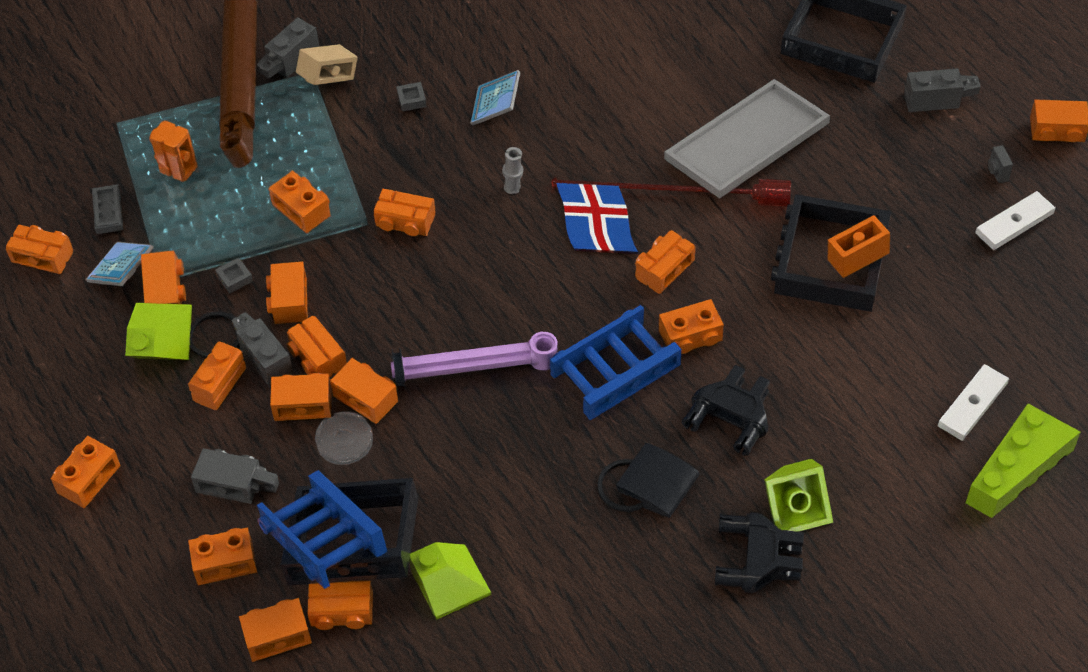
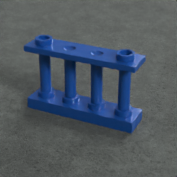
[550,305,682,420]
[257,470,387,589]

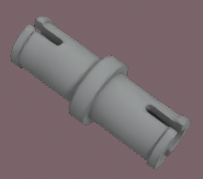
[502,147,523,194]

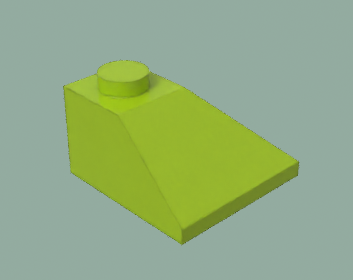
[125,303,192,360]
[764,459,833,532]
[409,542,491,620]

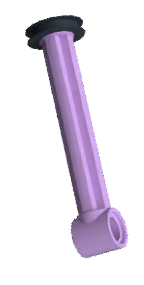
[390,332,558,391]

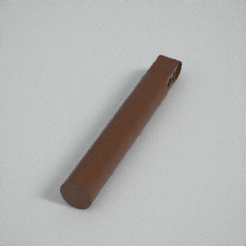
[219,0,257,168]

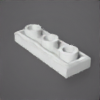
[976,191,1055,250]
[938,364,1009,441]

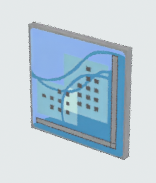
[470,70,520,126]
[85,242,154,286]

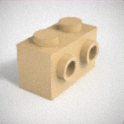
[296,44,358,85]

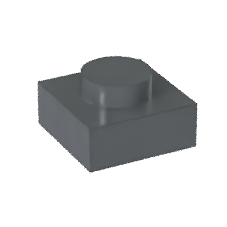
[396,82,427,112]
[988,145,1013,183]
[215,257,253,294]

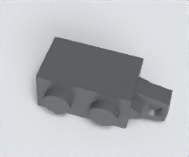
[257,17,319,78]
[904,68,980,112]
[232,312,294,387]
[191,448,279,504]

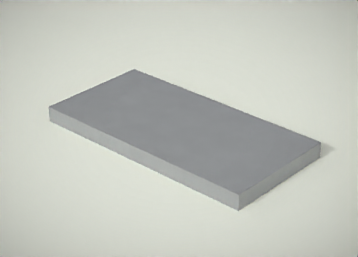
[664,79,830,199]

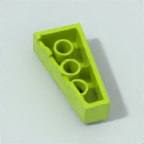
[966,404,1081,518]

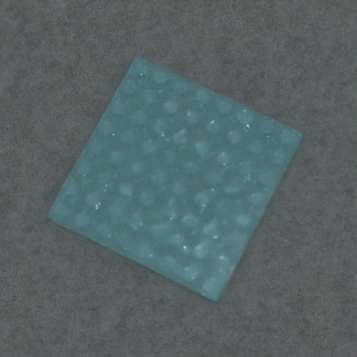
[116,75,368,277]

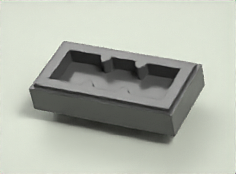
[92,184,123,234]

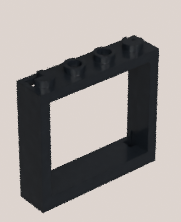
[780,0,907,83]
[771,194,891,312]
[280,477,418,586]

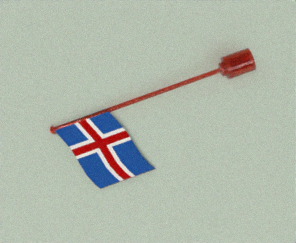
[551,177,791,254]

